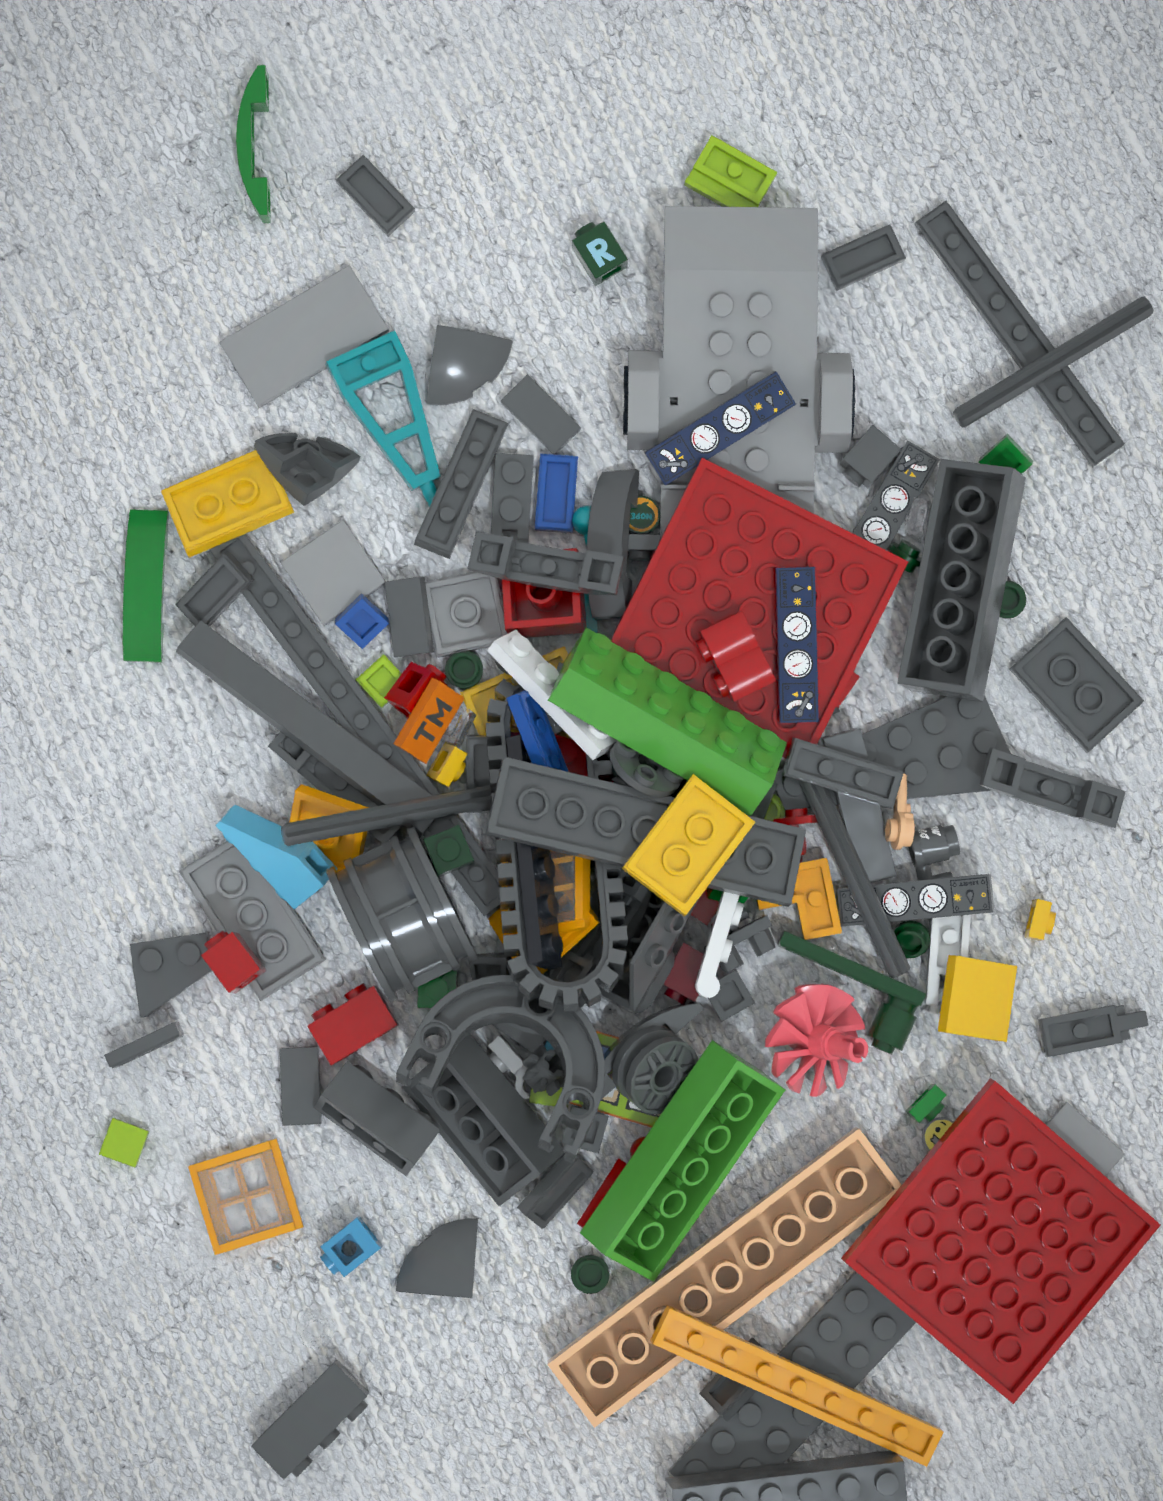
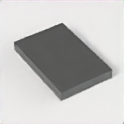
[1009,617,1144,753]

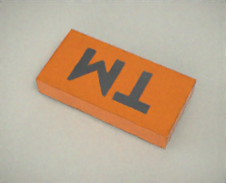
[393,678,465,764]

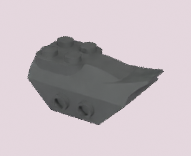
[569,877,700,1014]

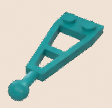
[325,330,441,507]

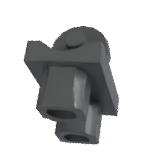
[704,907,776,973]

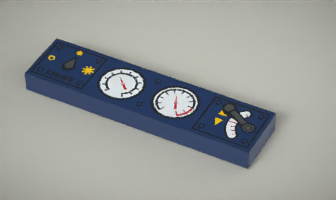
[644,371,796,486]
[775,567,819,723]

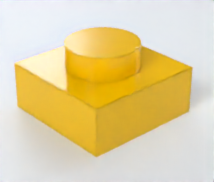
[426,743,467,787]
[1024,899,1056,941]

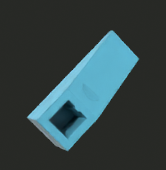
[215,805,338,909]

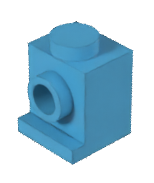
[320,1216,383,1277]

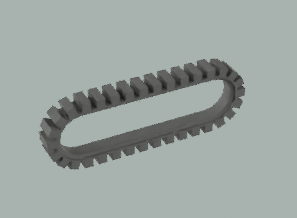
[486,661,628,1012]

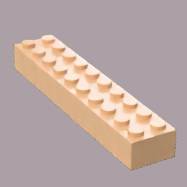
[547,1127,901,1428]

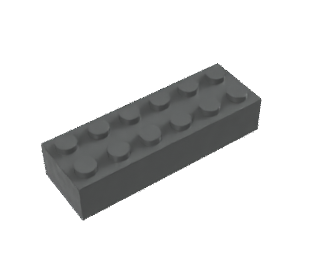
[897,459,1026,702]
[665,1450,907,1501]

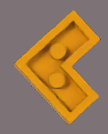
[756,858,842,940]

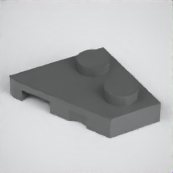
[130,932,212,1017]

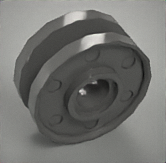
[612,1026,699,1115]

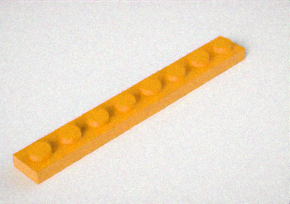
[650,1305,944,1467]

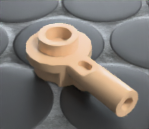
[885,774,915,850]

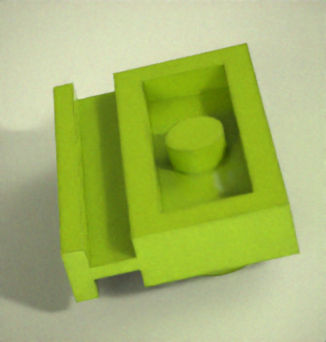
[684,135,777,207]

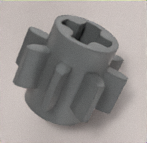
[522,1045,564,1096]

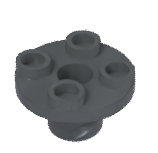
[610,740,684,797]

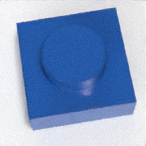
[335,593,389,649]

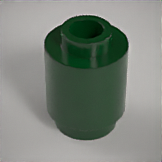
[867,995,917,1055]

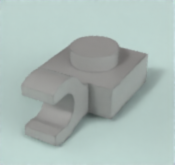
[488,1035,530,1100]

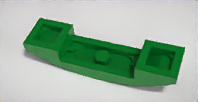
[236,65,271,223]
[123,509,169,663]

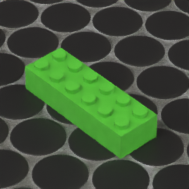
[548,627,787,816]
[580,1040,786,1282]

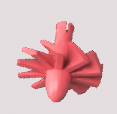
[765,983,868,1097]

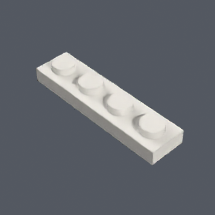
[487,630,616,760]

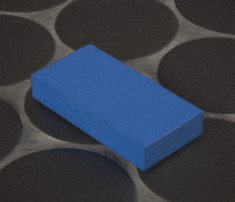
[535,454,578,533]

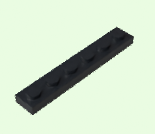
[507,735,563,970]

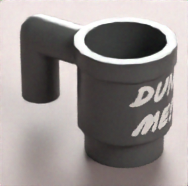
[908,825,960,881]

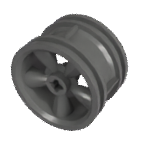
[326,826,479,1002]

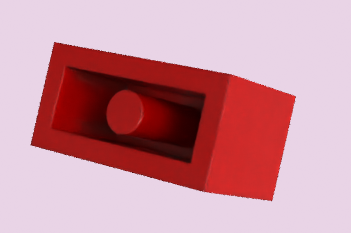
[201,931,267,994]
[307,983,399,1066]

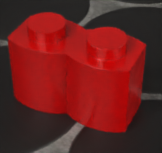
[696,611,776,702]

